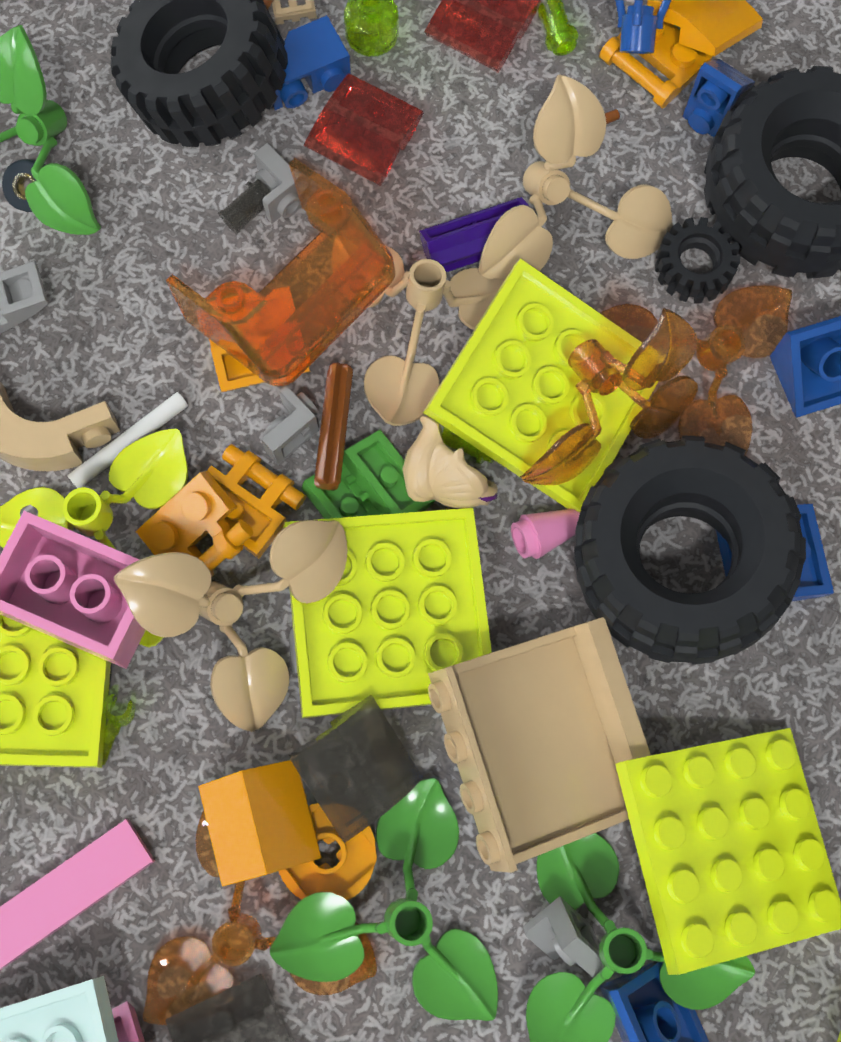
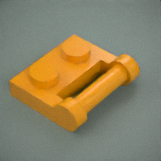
[599,21,713,109]

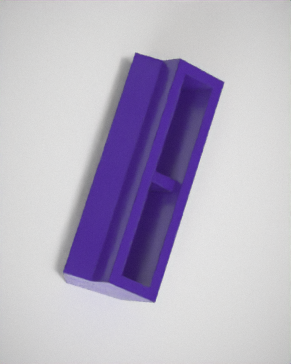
[419,197,531,273]

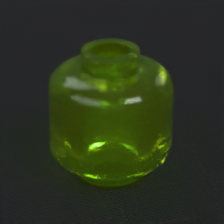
[344,0,399,57]

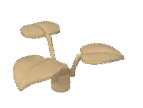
[478,75,673,280]
[330,235,505,426]
[114,520,347,732]

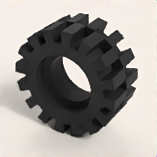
[655,217,741,304]

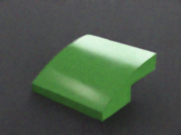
[301,430,435,519]

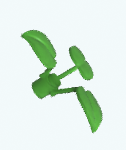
[0,25,101,235]
[270,778,498,1021]
[526,833,755,1042]

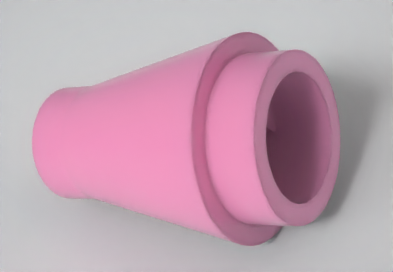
[511,509,580,559]

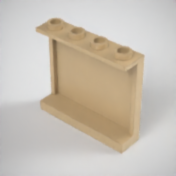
[428,617,651,873]

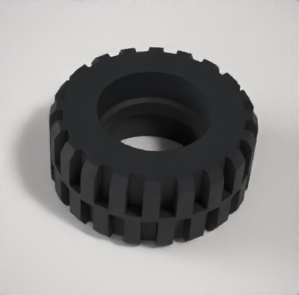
[110,0,288,147]

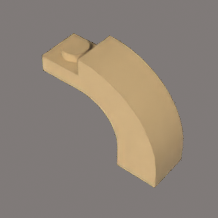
[0,382,120,471]

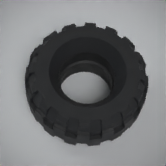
[704,66,841,279]
[574,435,806,665]

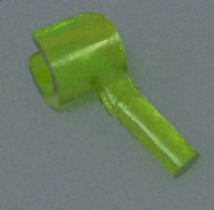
[102,694,135,765]

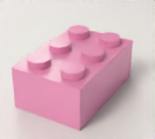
[0,511,145,669]

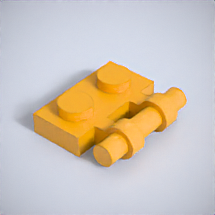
[208,444,306,559]
[135,470,253,577]

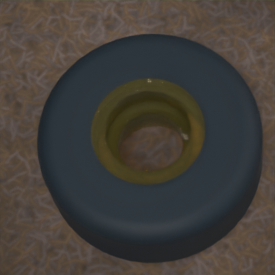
[2,159,46,212]

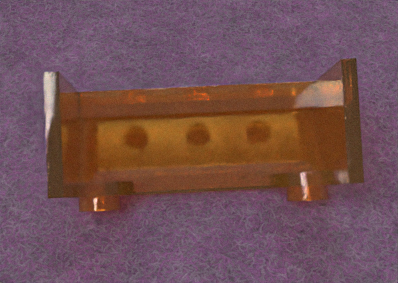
[166,158,396,386]

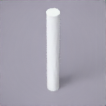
[67,392,188,488]

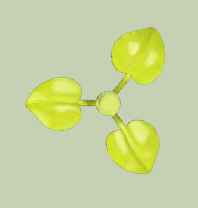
[0,429,188,648]

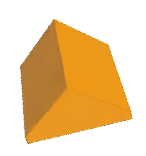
[198,759,322,887]

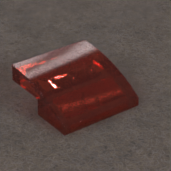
[424,0,541,73]
[303,73,424,186]

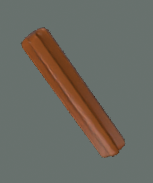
[314,362,353,491]

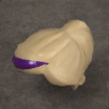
[402,416,497,509]

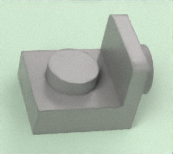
[254,143,305,224]
[261,385,319,465]
[523,896,604,977]

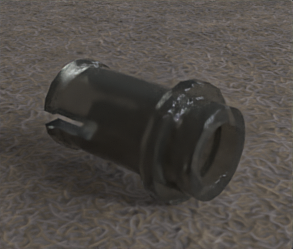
[218,179,271,235]

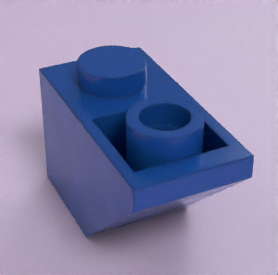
[273,15,351,110]
[682,59,755,137]

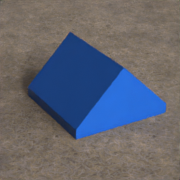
[769,316,841,418]
[599,961,709,1042]

